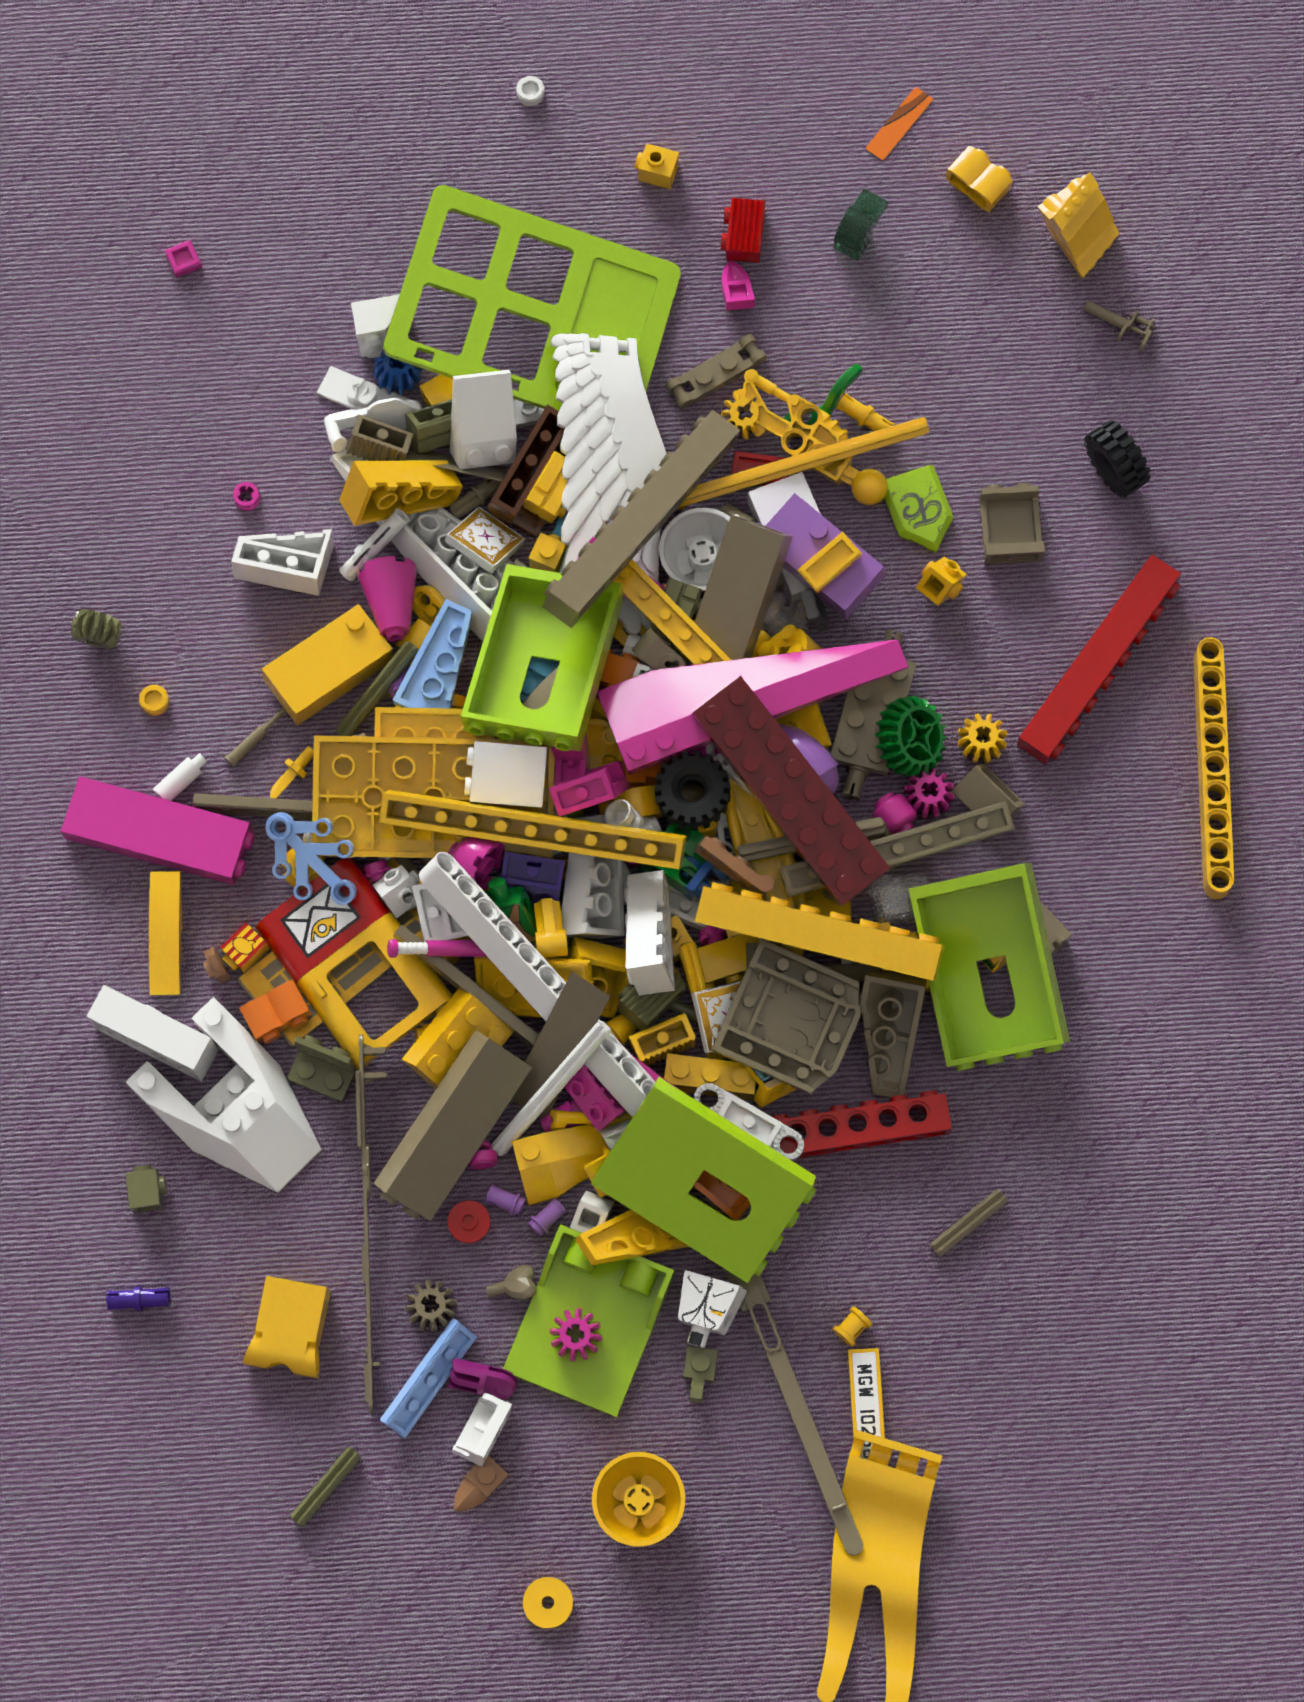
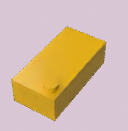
[262,604,393,726]

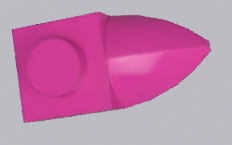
[721,260,755,310]

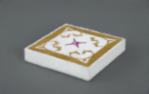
[445,507,525,573]
[691,981,741,1053]

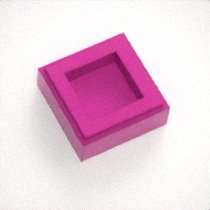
[164,240,202,278]

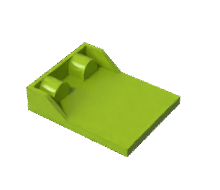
[503,1224,675,1418]

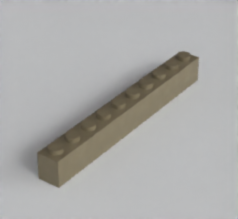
[543,410,740,628]

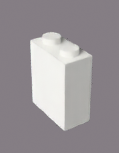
[464,741,547,808]

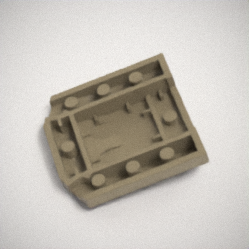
[711,938,861,1094]

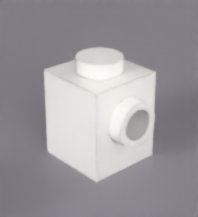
[570,1191,614,1233]

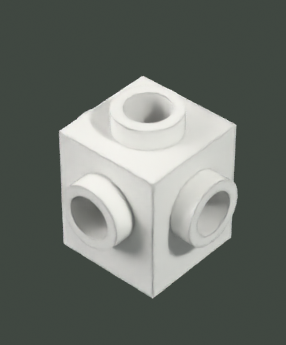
[372,864,419,918]

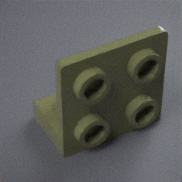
[287,1035,357,1104]

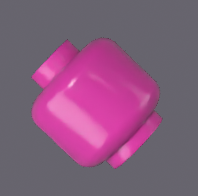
[873,792,917,835]

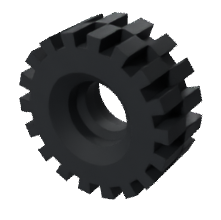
[1084,420,1151,498]
[654,750,731,831]

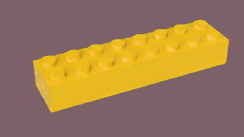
[695,882,945,981]

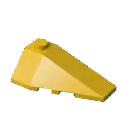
[512,1124,613,1206]

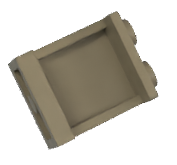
[979,483,1045,565]

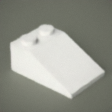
[450,370,517,470]

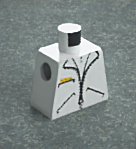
[678,1270,747,1349]

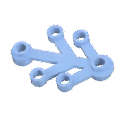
[266,812,357,905]

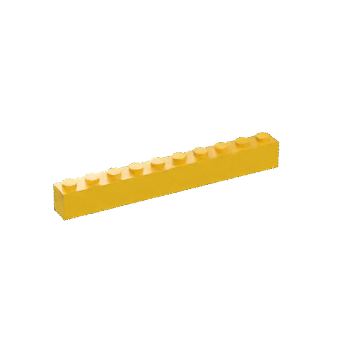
[379,790,687,869]

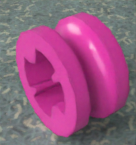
[233,482,260,511]

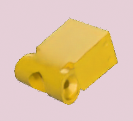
[243,1276,331,1379]

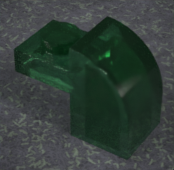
[833,188,888,261]

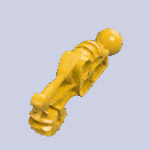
[721,369,888,505]

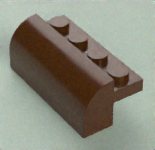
[488,404,565,539]

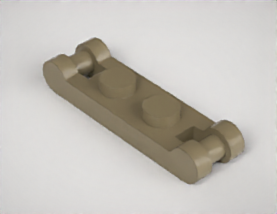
[665,334,768,410]

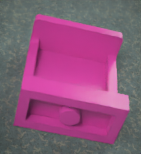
[549,760,630,817]

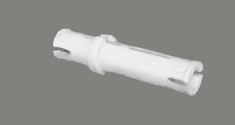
[339,508,410,582]

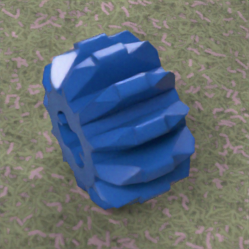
[373,349,422,396]

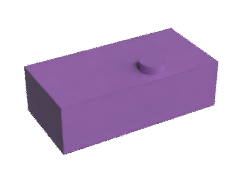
[765,493,885,620]

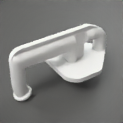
[324,398,423,452]

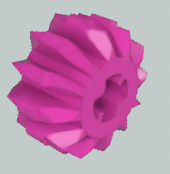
[904,768,955,819]
[550,1308,602,1362]

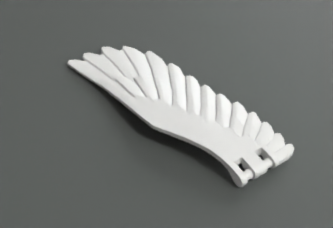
[551,333,666,635]

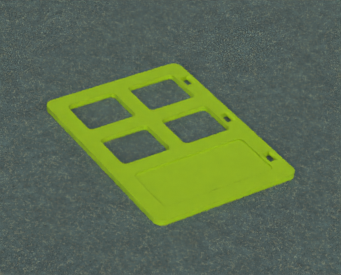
[383,185,681,411]

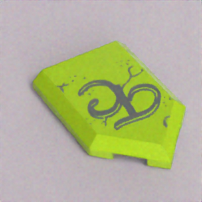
[884,465,954,553]

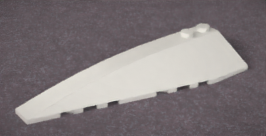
[330,449,526,641]

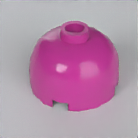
[448,837,505,891]

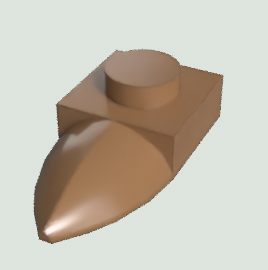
[203,946,232,984]
[454,1455,509,1512]

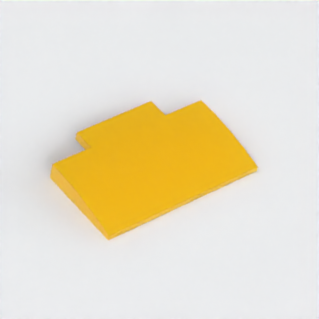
[312,707,555,859]

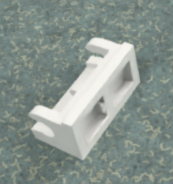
[452,1393,512,1467]

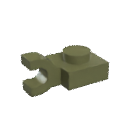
[683,1346,718,1404]

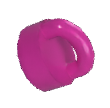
[468,1140,498,1170]

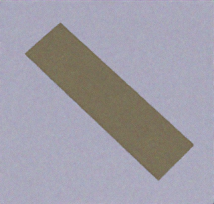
[511,971,611,1119]

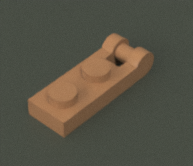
[693,836,774,897]

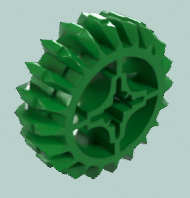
[874,696,948,777]

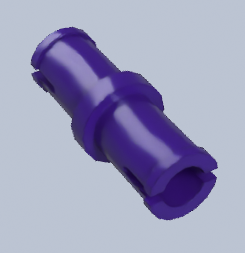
[106,1286,171,1311]

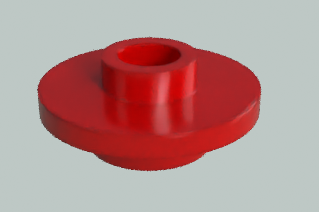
[447,1200,490,1243]

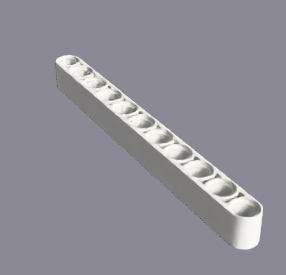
[419,852,655,1117]

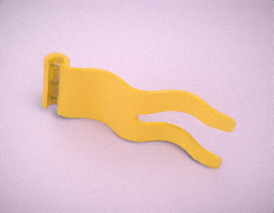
[817,1430,943,1702]

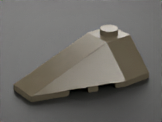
[860,970,927,1097]

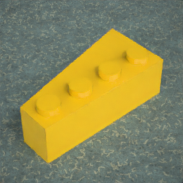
[339,460,463,526]

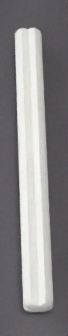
[491,1021,611,1156]

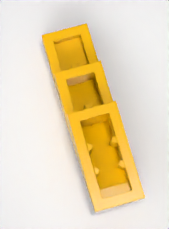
[149,871,183,995]

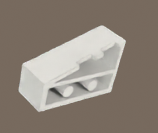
[231,529,334,596]

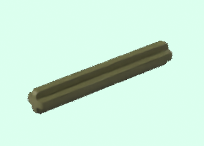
[336,641,419,736]

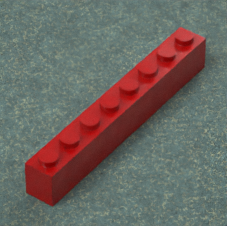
[1016,554,1181,765]

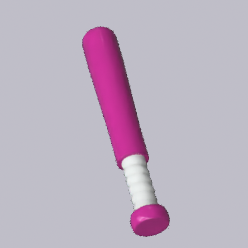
[387,939,487,958]

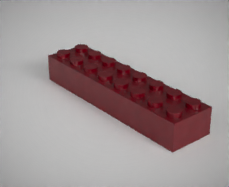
[691,675,890,907]

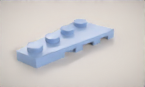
[392,599,473,708]

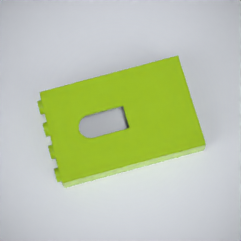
[461,564,624,751]
[909,862,1070,1071]
[591,1077,817,1283]

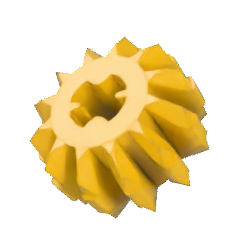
[957,713,1008,764]

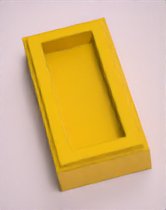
[797,531,862,594]

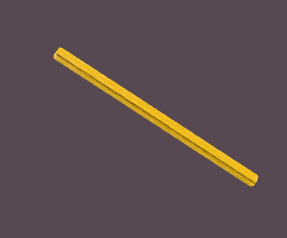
[678,417,929,509]

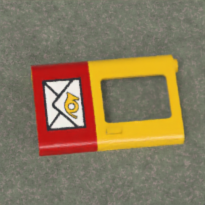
[255,857,453,1071]

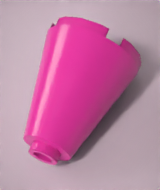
[358,556,417,642]

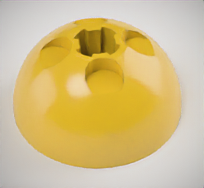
[592,1452,685,1547]

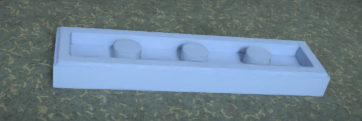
[380,1318,477,1438]

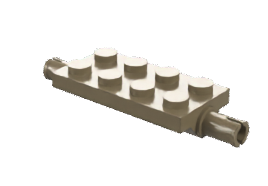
[831,629,917,800]

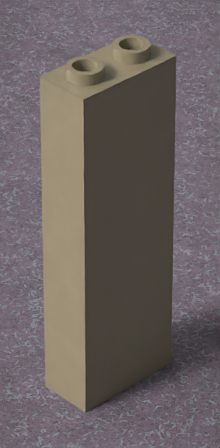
[689,516,793,666]
[373,1030,532,1221]

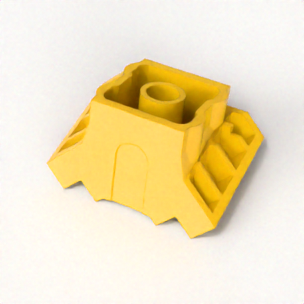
[1038,172,1120,278]

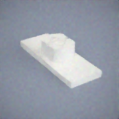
[317,366,408,409]

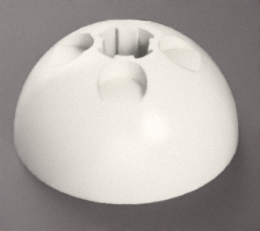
[659,508,730,593]

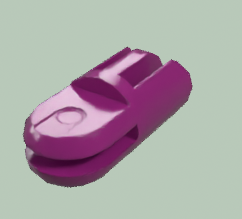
[448,1358,517,1399]

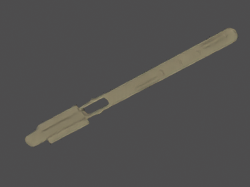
[355,1034,388,1413]
[709,1202,863,1556]

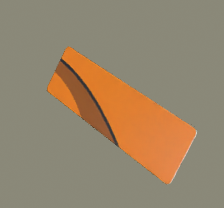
[866,87,933,160]

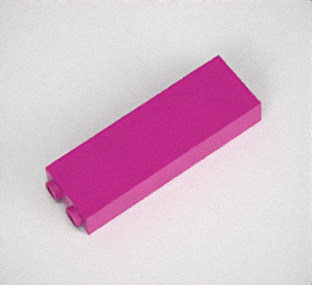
[61,776,255,885]

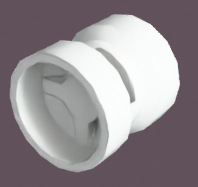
[604,799,644,829]

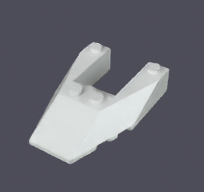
[126,997,322,1193]

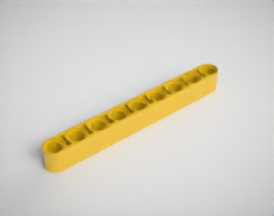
[1193,637,1234,899]

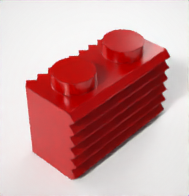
[721,197,766,263]

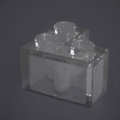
[867,873,929,925]

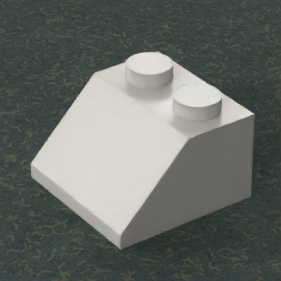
[351,294,413,358]

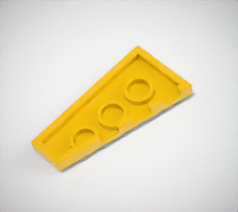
[575,1210,689,1266]

